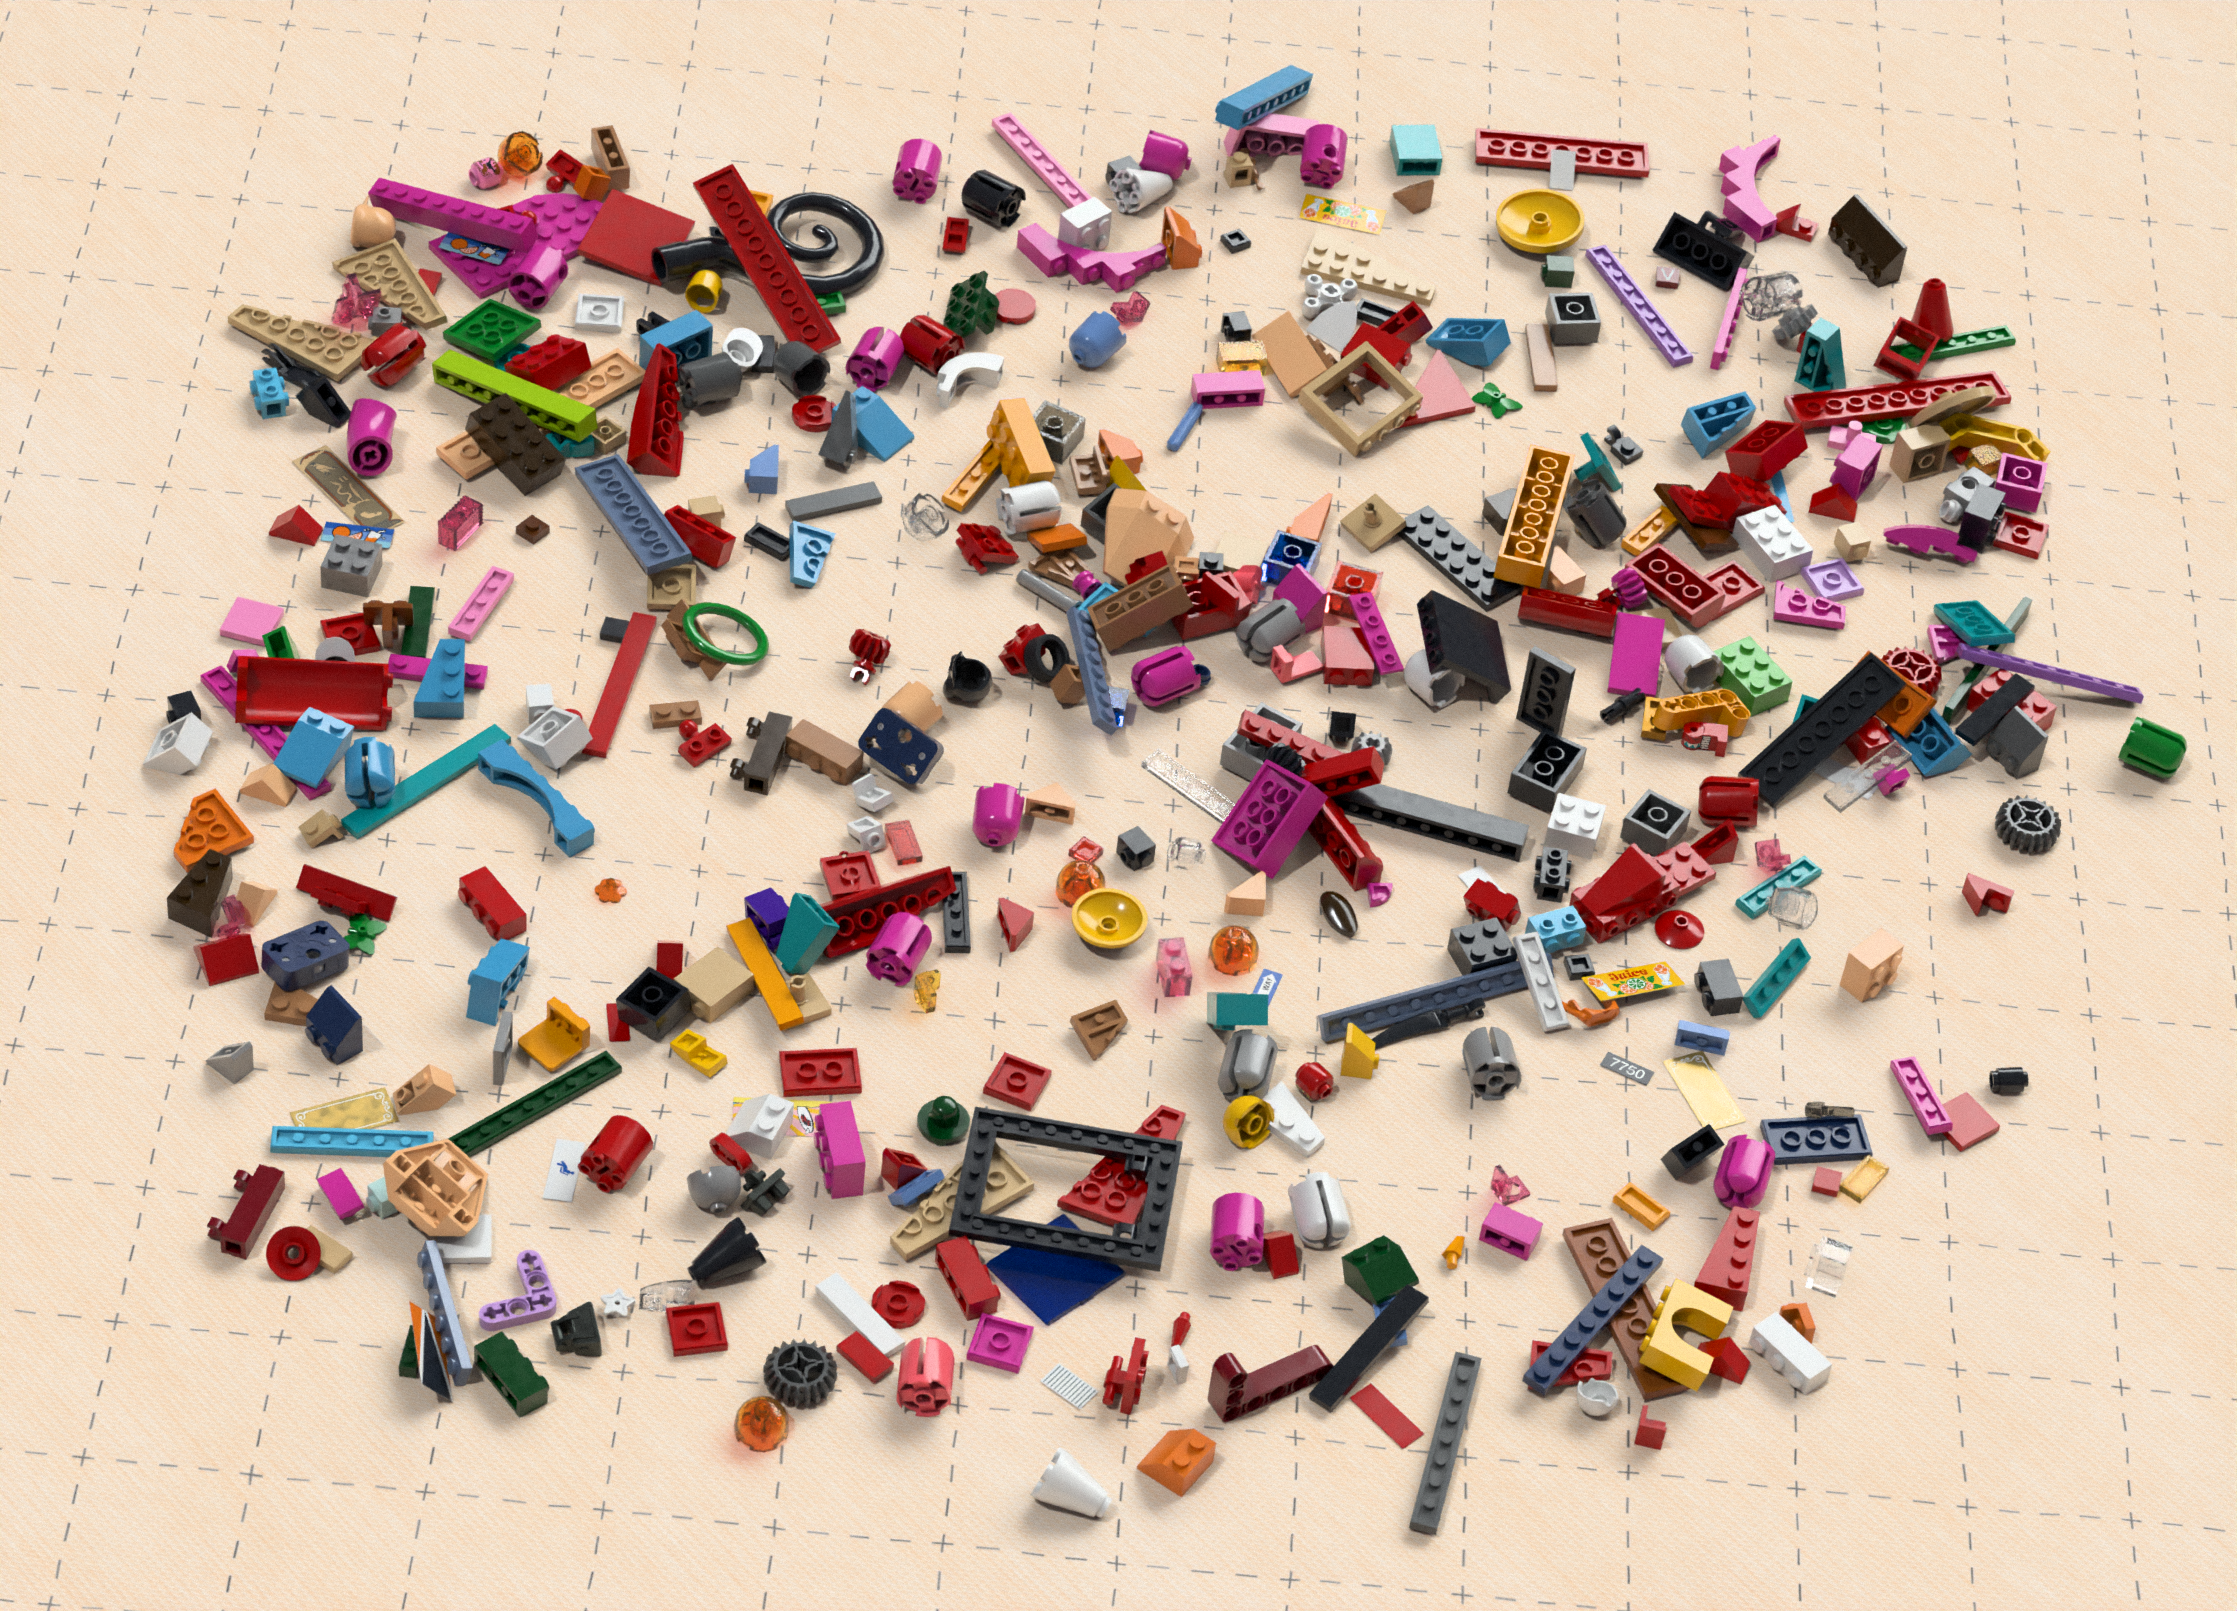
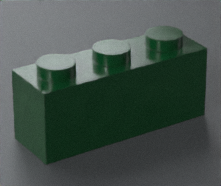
[474,1331,549,1418]

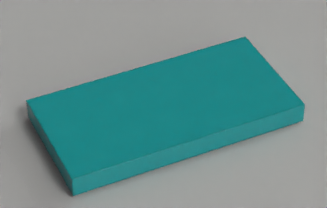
[1933,600,2015,647]

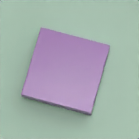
[1800,558,1864,602]

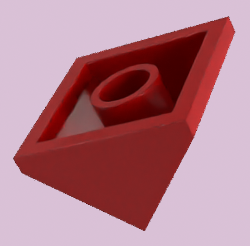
[193,933,259,986]

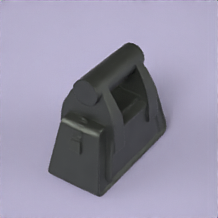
[550,1301,602,1356]

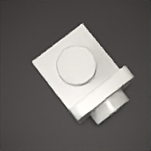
[846,816,886,853]

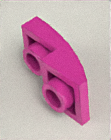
[316,1168,364,1220]

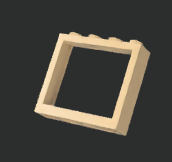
[1298,341,1423,457]

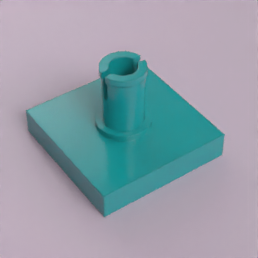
[1574,432,1622,492]

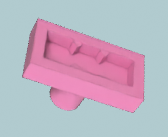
[1827,421,1876,451]

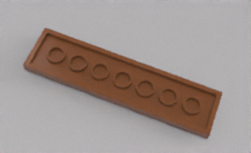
[1562,1218,1690,1400]

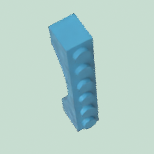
[478,739,595,858]

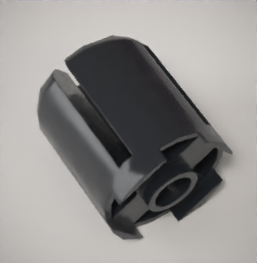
[961,170,1026,227]

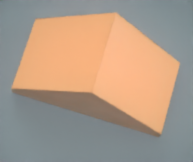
[239,763,296,807]
[1025,782,1076,825]
[1224,871,1266,916]
[230,881,277,927]

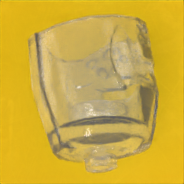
[1765,885,1818,930]

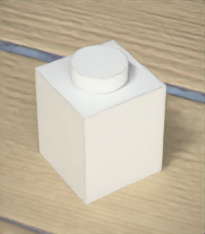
[526,684,554,724]

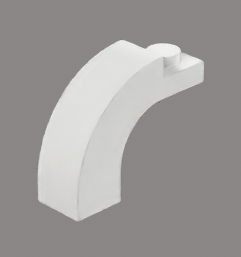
[936,352,1004,409]

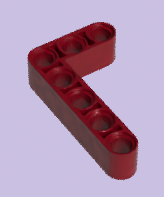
[1207,1345,1334,1422]

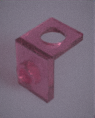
[1490,1164,1530,1206]

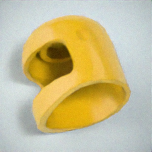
[685,270,723,313]

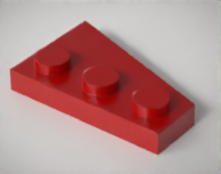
[1528,1340,1613,1389]

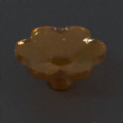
[594,878,627,903]

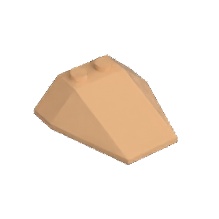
[1103,488,1194,587]
[383,1139,488,1236]

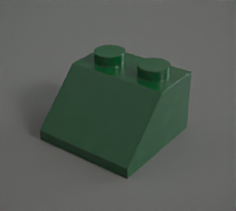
[1342,1235,1419,1306]

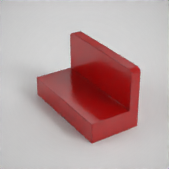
[1200,571,1252,620]

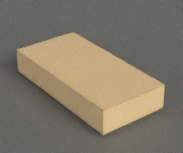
[295,1225,352,1274]

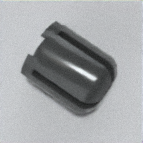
[1562,479,1627,547]

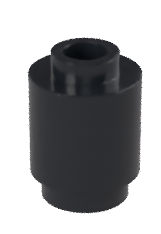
[1989,1067,2028,1093]

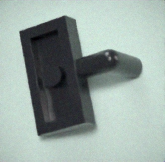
[1697,211,1744,239]

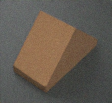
[1392,179,1434,215]

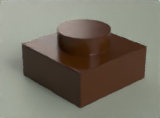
[516,515,550,545]

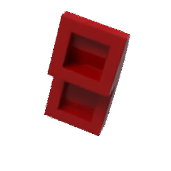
[942,217,969,253]

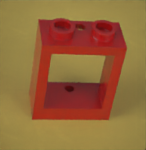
[1873,316,1940,381]

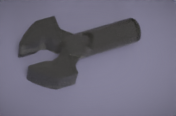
[1805,1101,1855,1119]

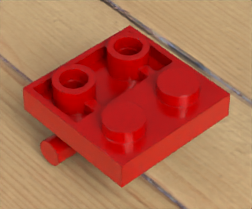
[955,523,1019,574]
[1102,1337,1149,1415]

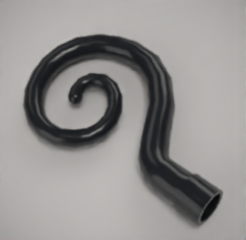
[651,192,885,298]

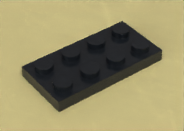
[1516,646,1576,736]

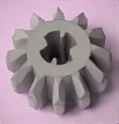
[1351,731,1393,765]

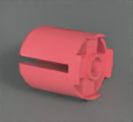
[897,1337,955,1417]

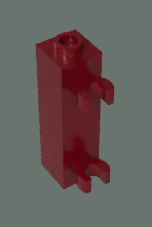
[207,1164,285,1260]

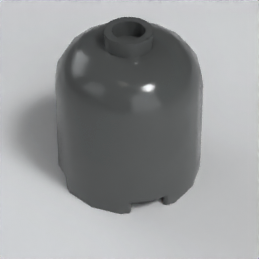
[772,341,831,396]

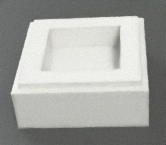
[1167,1345,1189,1384]

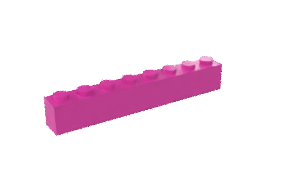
[368,177,539,253]

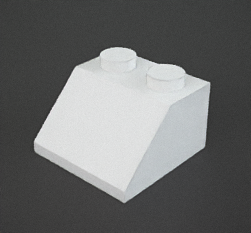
[517,706,593,769]
[143,712,213,775]
[725,1094,794,1160]

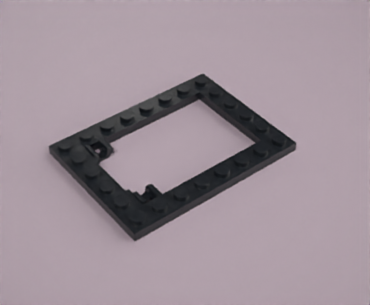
[948,1106,1183,1272]

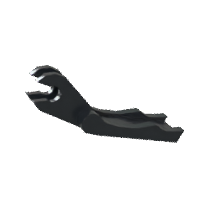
[261,343,327,388]

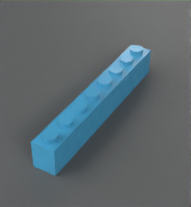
[1215,65,1313,130]

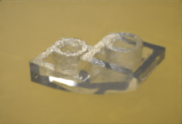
[639,1280,696,1312]

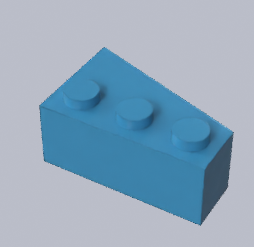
[1681,391,1756,459]
[413,639,465,718]
[466,938,530,1026]

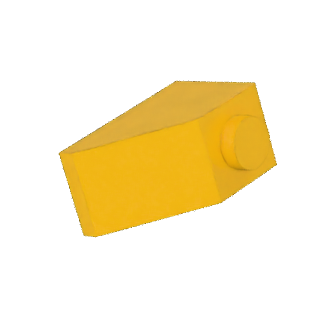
[1340,1023,1379,1079]

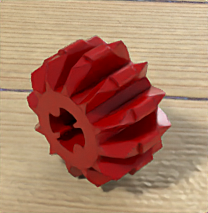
[849,629,891,664]

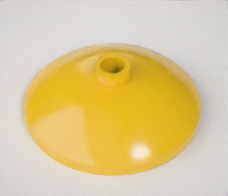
[1071,888,1148,948]

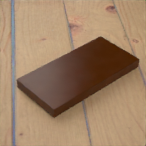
[1653,483,1739,551]

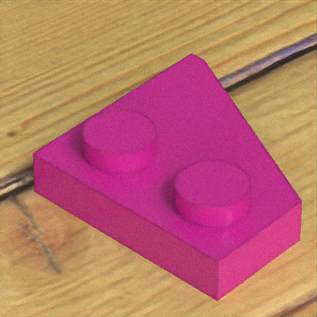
[1927,625,1978,664]

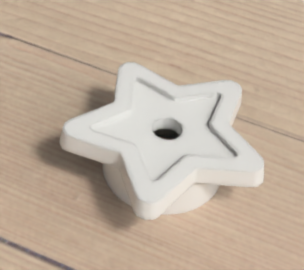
[600,1288,636,1318]

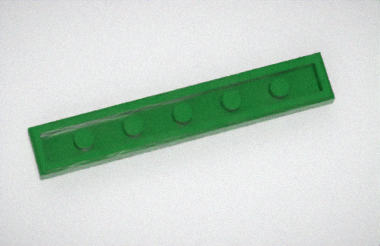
[1889,325,2016,363]

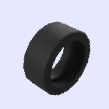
[1024,634,1070,682]

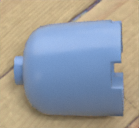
[1069,311,1126,368]

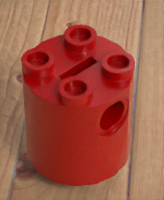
[578,1115,653,1193]

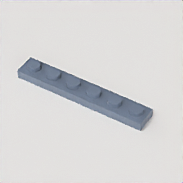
[417,1240,472,1386]

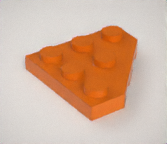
[174,788,254,872]

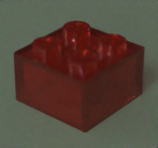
[1325,560,1384,621]

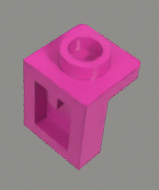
[1873,765,1910,796]

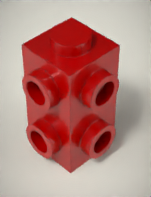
[998,623,1046,675]
[1463,878,1521,932]

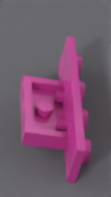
[1348,592,1404,675]

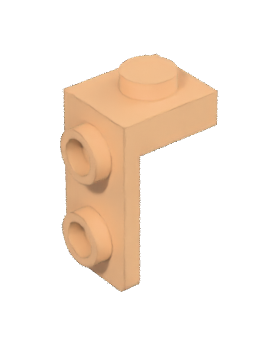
[1174,556,1199,583]

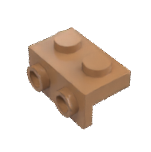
[1069,445,1110,495]

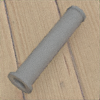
[1016,569,1082,612]

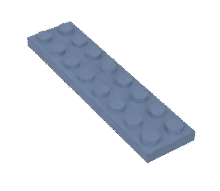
[575,454,693,575]

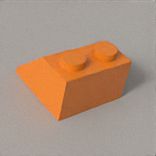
[1161,206,1202,270]
[1137,1429,1216,1497]

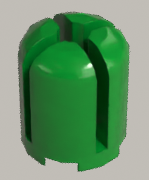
[2118,717,2187,779]

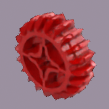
[1881,646,1942,696]

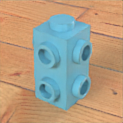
[249,367,289,419]

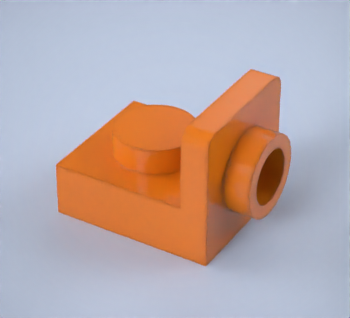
[1779,1302,1816,1344]

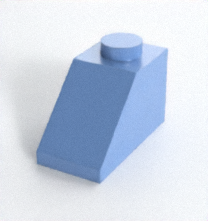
[744,444,779,494]

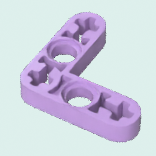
[479,1250,557,1331]

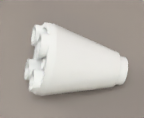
[1109,168,1172,213]
[1031,1447,1112,1518]

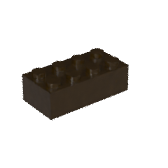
[465,393,566,496]

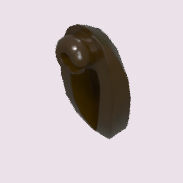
[1320,891,1358,937]

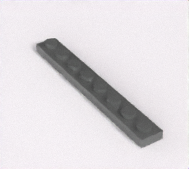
[1409,1351,1482,1535]

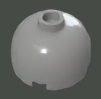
[687,1166,741,1213]

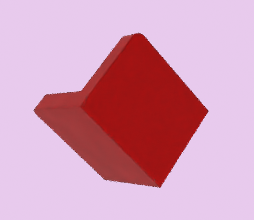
[1634,1405,1666,1450]

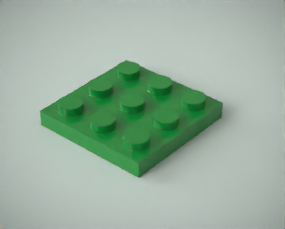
[443,299,542,361]

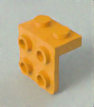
[518,996,590,1072]

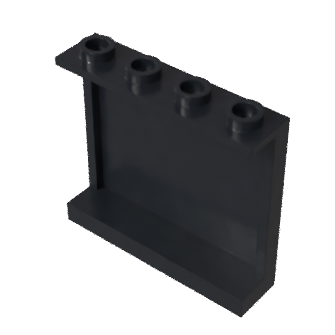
[1417,590,1512,704]

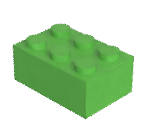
[1714,636,1793,717]

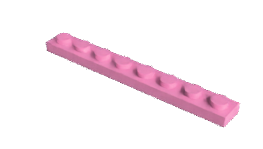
[992,113,1092,209]

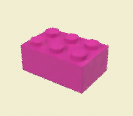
[813,1101,866,1199]

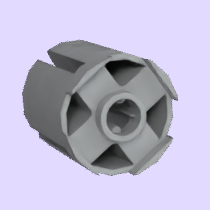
[1236,598,1306,662]
[1462,1027,1522,1101]
[1218,1029,1278,1101]

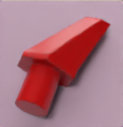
[1171,1312,1191,1347]

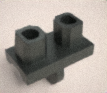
[740,1168,790,1216]

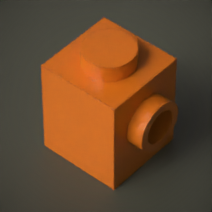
[573,165,611,202]

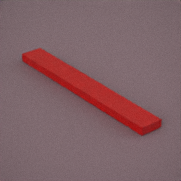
[582,612,657,758]

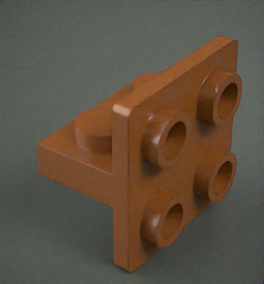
[363,600,414,648]

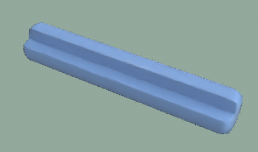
[1166,402,1203,452]

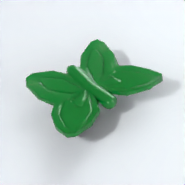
[1472,382,1523,419]
[343,913,387,955]

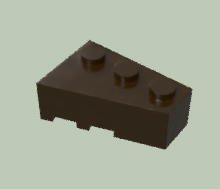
[167,849,233,938]

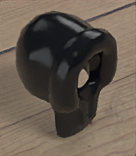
[943,651,992,702]

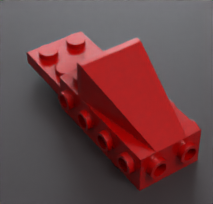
[1569,841,1716,944]

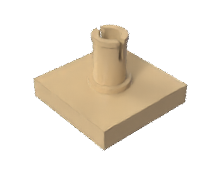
[1340,493,1407,553]
[784,973,832,1031]

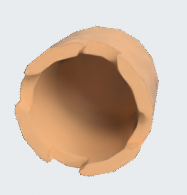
[881,681,943,742]

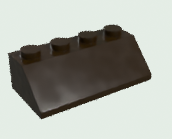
[1828,194,1908,287]

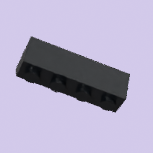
[1653,212,1754,291]

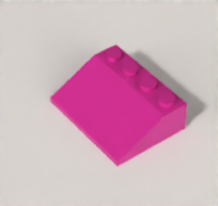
[1211,759,1328,879]

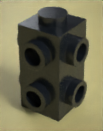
[1533,846,1572,903]

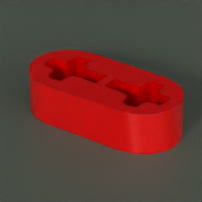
[709,1132,753,1175]

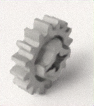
[1772,304,1818,341]

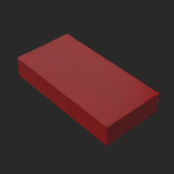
[836,1331,894,1384]

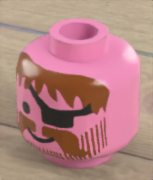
[468,157,504,189]

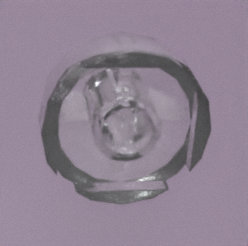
[902,493,949,541]

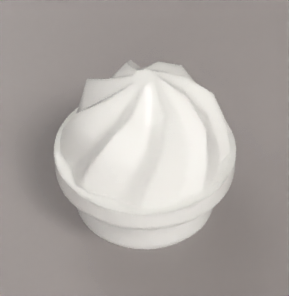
[1939,500,1963,522]

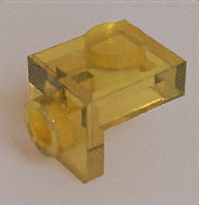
[914,969,941,1014]

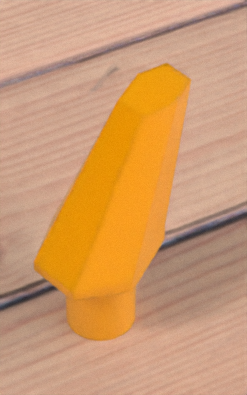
[1441,1236,1465,1269]

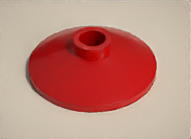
[1654,910,1704,949]
[266,1226,321,1281]

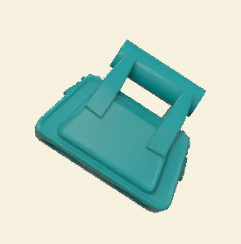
[546,431,595,457]

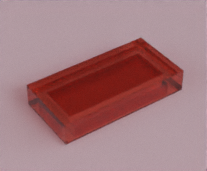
[885,820,923,866]

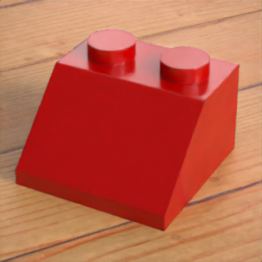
[1845,716,1905,768]

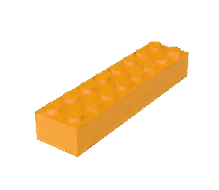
[1493,444,1575,589]

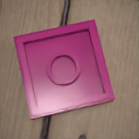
[966,1313,1034,1374]

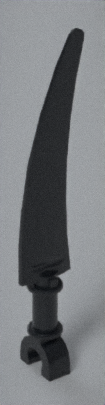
[1372,997,1485,1050]

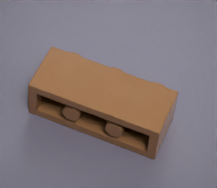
[591,125,630,191]
[785,719,864,786]

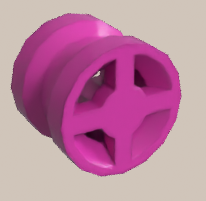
[1072,571,1102,600]

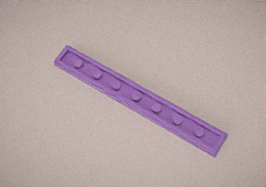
[1585,244,1694,368]
[1957,643,2144,704]

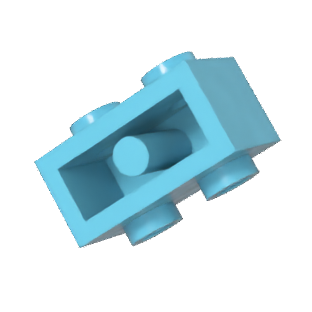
[1525,905,1586,953]

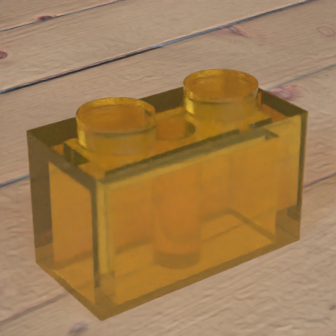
[1216,340,1268,376]

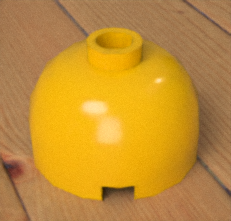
[1223,1095,1275,1149]

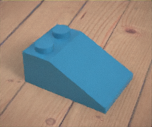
[1425,318,1511,367]
[831,386,915,462]
[273,707,354,788]

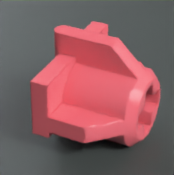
[1233,565,1265,604]

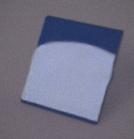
[986,1214,1127,1326]

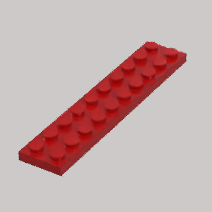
[693,164,841,354]
[1784,371,2012,429]

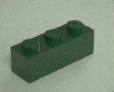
[399,1325,419,1379]

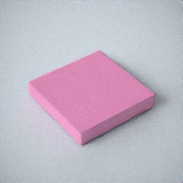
[220,597,284,647]

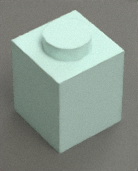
[366,1177,398,1219]

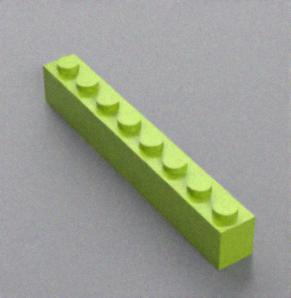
[432,349,598,442]

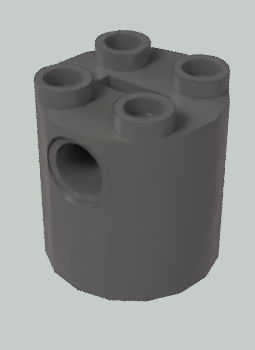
[675,352,742,409]

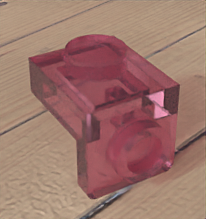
[1110,291,1150,323]
[1755,839,1791,871]
[216,895,246,938]

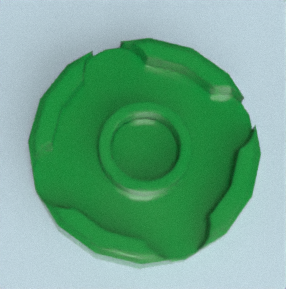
[1861,417,1906,444]

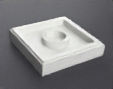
[575,293,624,333]
[437,1215,492,1264]

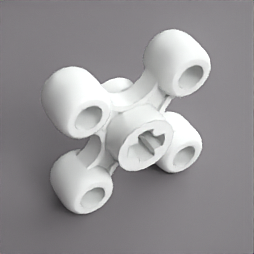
[1302,274,1357,318]

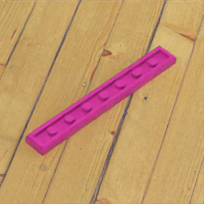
[200,665,331,800]

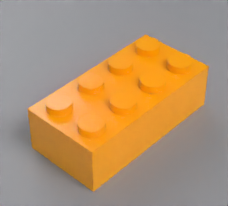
[986,398,1056,487]

